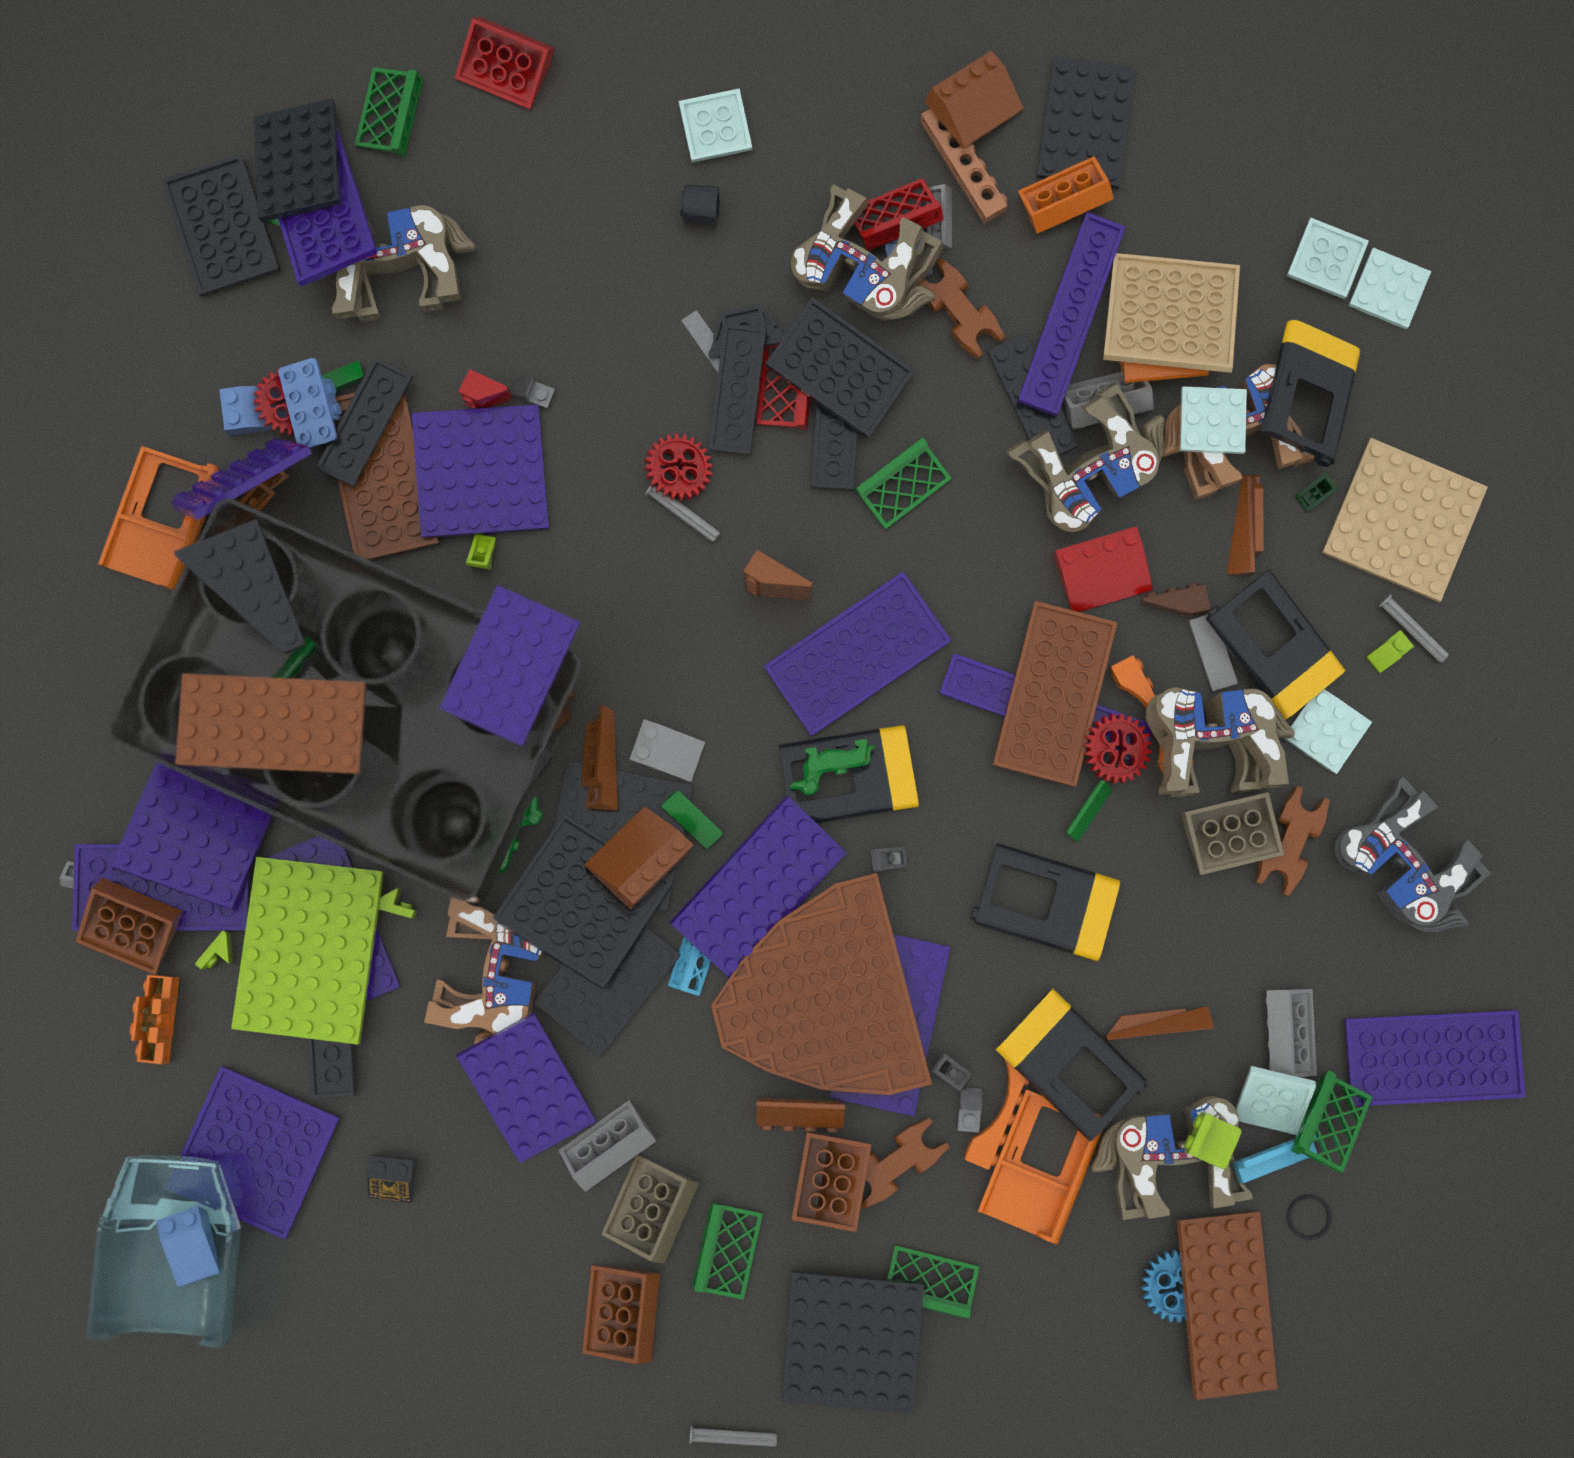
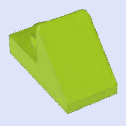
[466,534,496,570]
[1366,630,1414,674]
[379,888,417,919]
[195,930,234,969]

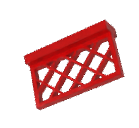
[854,178,943,251]
[756,344,811,430]

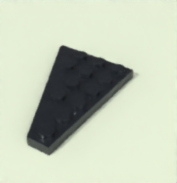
[174,519,306,654]

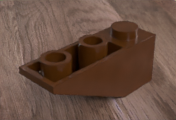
[1140,583,1211,617]

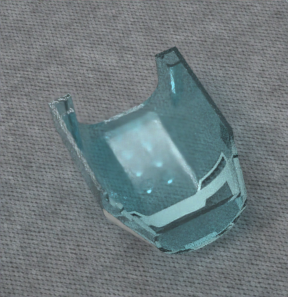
[86,1155,241,1348]

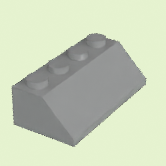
[1063,372,1154,429]
[1266,989,1317,1077]
[559,1100,656,1192]

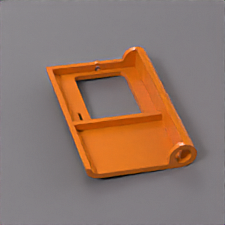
[98,446,219,591]
[978,1089,1103,1245]

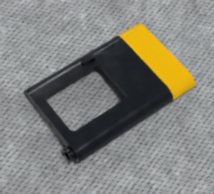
[1260,320,1361,467]
[1205,569,1345,720]
[779,725,919,823]
[971,843,1120,961]
[995,988,1147,1141]

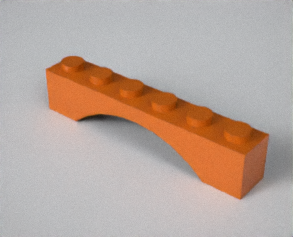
[1108,655,1194,775]
[963,1058,1029,1170]

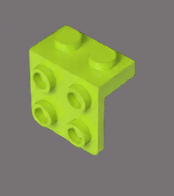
[1184,1111,1241,1169]

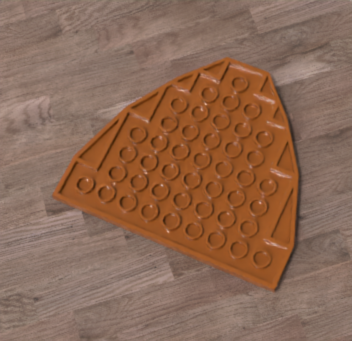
[711,873,932,1095]

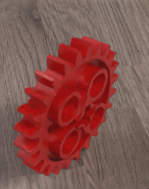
[253,368,293,437]
[644,433,713,502]
[1083,714,1152,783]

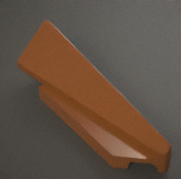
[205,470,289,539]
[1227,475,1264,576]
[581,705,618,811]
[1105,1006,1214,1040]

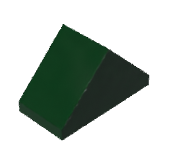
[1295,472,1340,512]

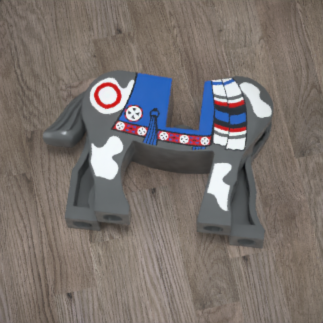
[1334,776,1491,933]

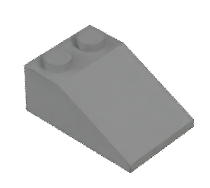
[630,719,705,782]

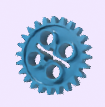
[1140,1249,1186,1323]

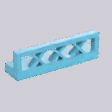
[668,937,711,996]
[1232,1134,1317,1183]

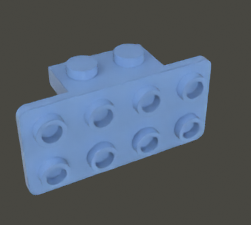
[278,358,342,448]

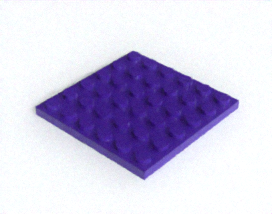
[412,405,549,538]
[170,438,312,520]
[110,749,283,910]
[167,1066,341,1239]

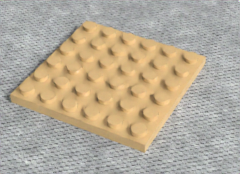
[1103,253,1240,373]
[1322,438,1488,603]

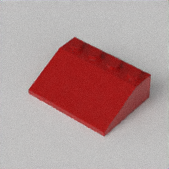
[455,17,555,109]
[1053,526,1153,612]

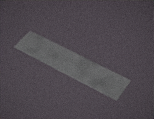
[681,310,720,373]

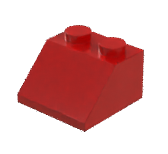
[458,369,512,409]

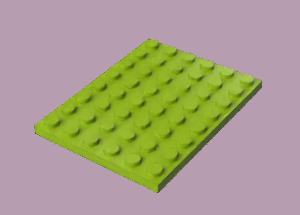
[231,857,384,1045]

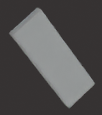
[1188,615,1238,692]

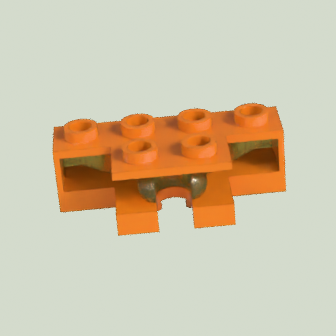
[130,975,180,1064]

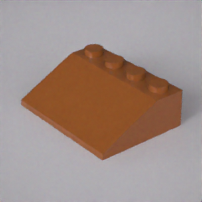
[924,50,1024,149]
[743,550,813,601]
[584,806,693,910]
[75,878,182,975]
[756,1098,845,1132]
[792,1131,872,1232]
[582,1265,660,1365]

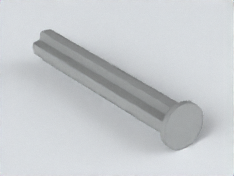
[645,485,720,542]
[1378,594,1448,663]
[689,1426,777,1447]

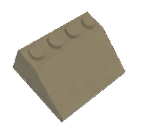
[1181,792,1284,875]
[601,1155,699,1264]

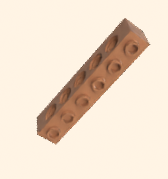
[920,109,1008,225]

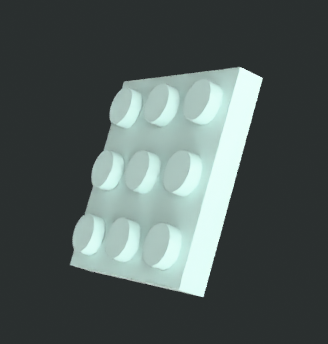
[679,89,752,163]
[1287,218,1369,299]
[1348,248,1431,330]
[1180,387,1247,454]
[1284,689,1372,774]
[1235,1066,1316,1135]

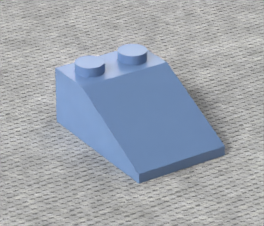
[219,386,286,436]
[156,1206,221,1288]

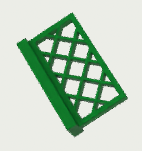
[355,67,423,157]
[854,438,952,529]
[1291,1070,1372,1174]
[692,1201,763,1300]
[887,1245,980,1319]

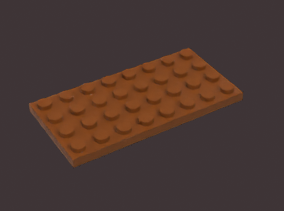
[334,392,439,563]
[992,601,1118,787]
[176,674,366,774]
[1177,1211,1278,1400]

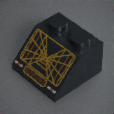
[367,1154,417,1203]

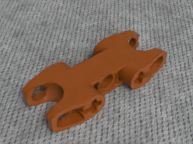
[917,258,1005,360]
[1255,786,1330,897]
[861,1117,950,1210]

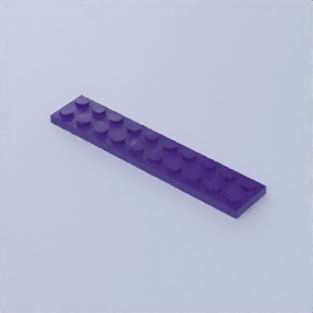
[1017,212,1125,416]
[939,653,1152,762]

